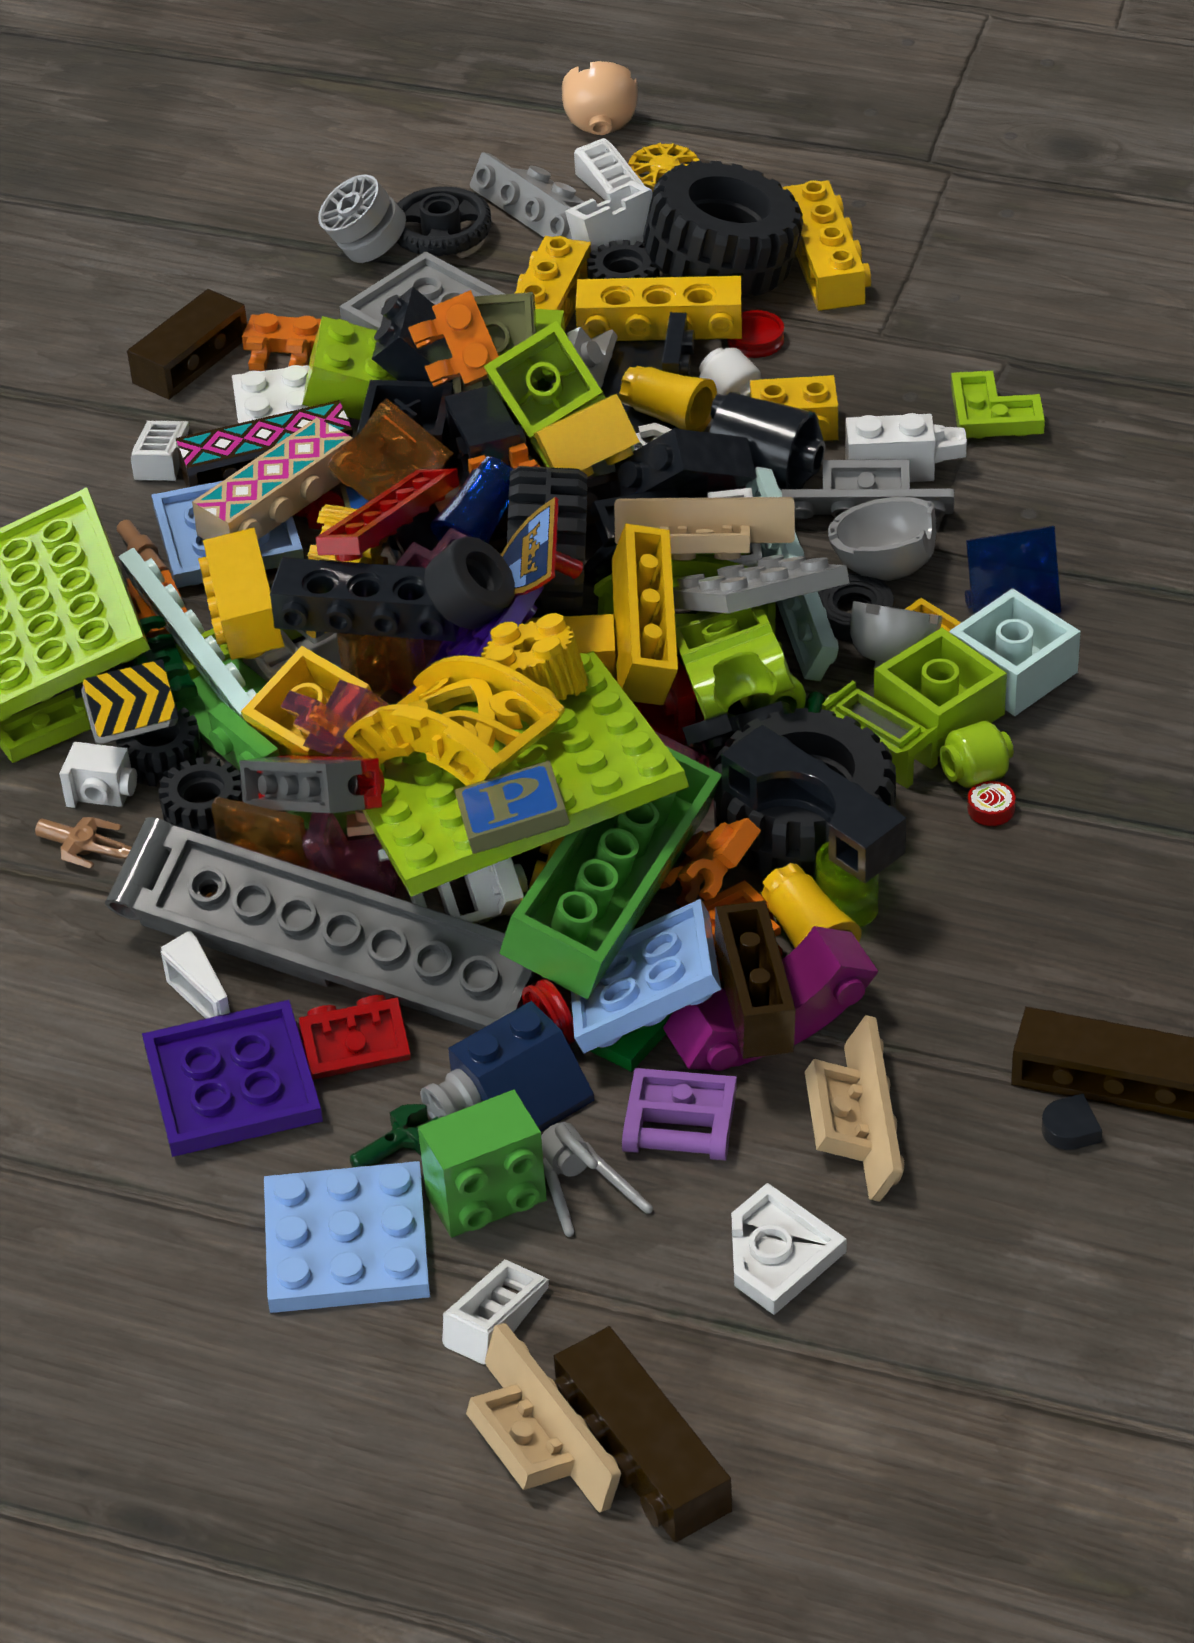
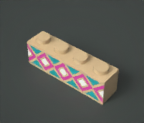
[192,417,357,540]

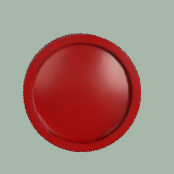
[727,310,784,358]
[522,979,575,1044]

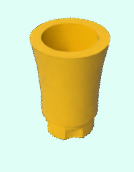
[619,366,717,432]
[761,863,862,948]

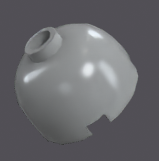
[850,601,942,669]

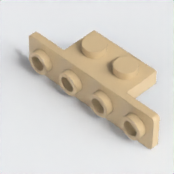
[614,497,795,561]
[805,1015,904,1202]
[466,1323,621,1512]

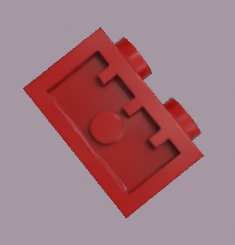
[299,995,411,1080]

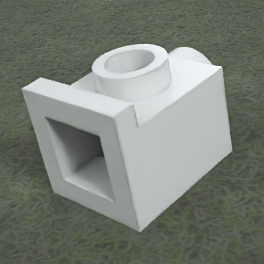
[59,742,137,808]

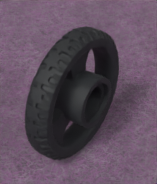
[397,186,492,256]

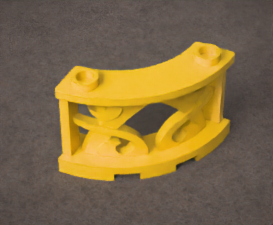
[343,655,565,786]

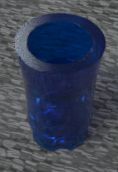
[430,457,513,546]

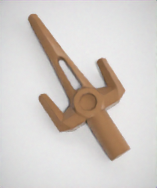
[35,817,132,868]

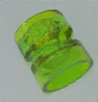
[816,841,879,928]

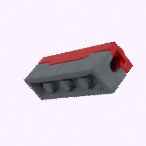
[239,755,385,813]

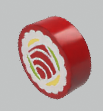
[967,781,1016,826]

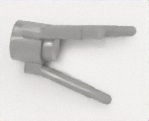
[541,1122,653,1237]

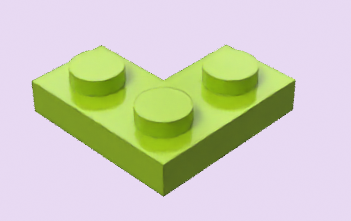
[951,371,1045,438]

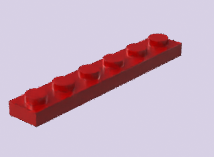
[316,468,459,562]

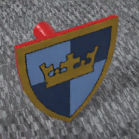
[501,497,583,596]

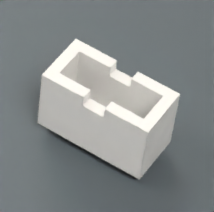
[565,180,653,252]

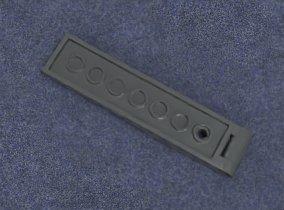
[105,817,536,1031]

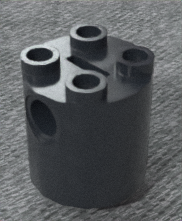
[709,392,825,490]

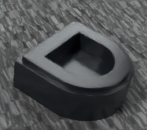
[1041,1093,1102,1150]

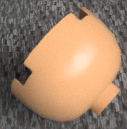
[562,61,638,135]

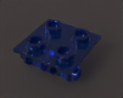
[964,525,1061,615]

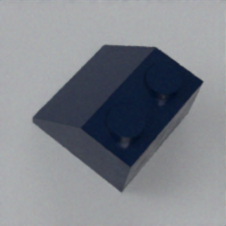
[448,1001,594,1132]

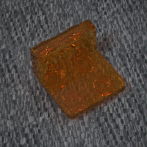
[328,398,453,501]

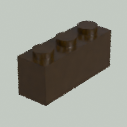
[127,289,247,400]
[715,901,796,1059]

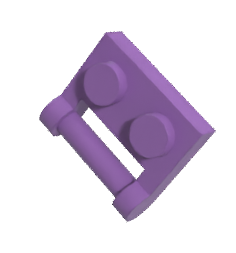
[622,1068,737,1161]

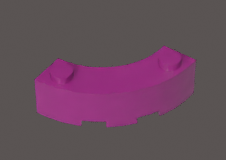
[663,926,879,1071]

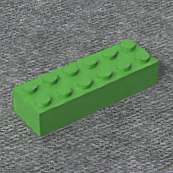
[499,746,722,1000]

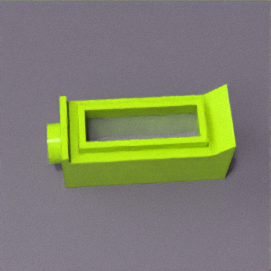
[822,680,939,789]

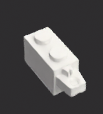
[845,413,967,482]

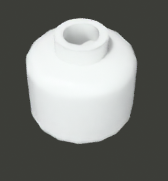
[699,348,761,397]

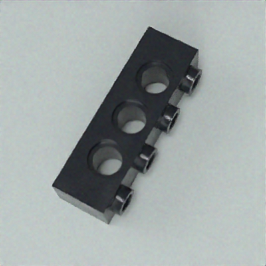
[270,557,460,642]

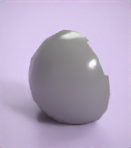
[828,497,936,581]

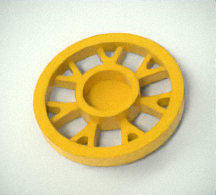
[628,143,700,192]

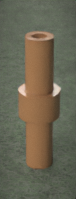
[117,520,169,571]

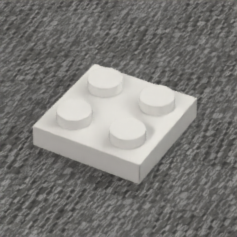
[232,365,309,423]

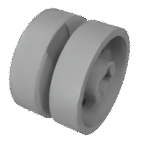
[318,174,406,263]

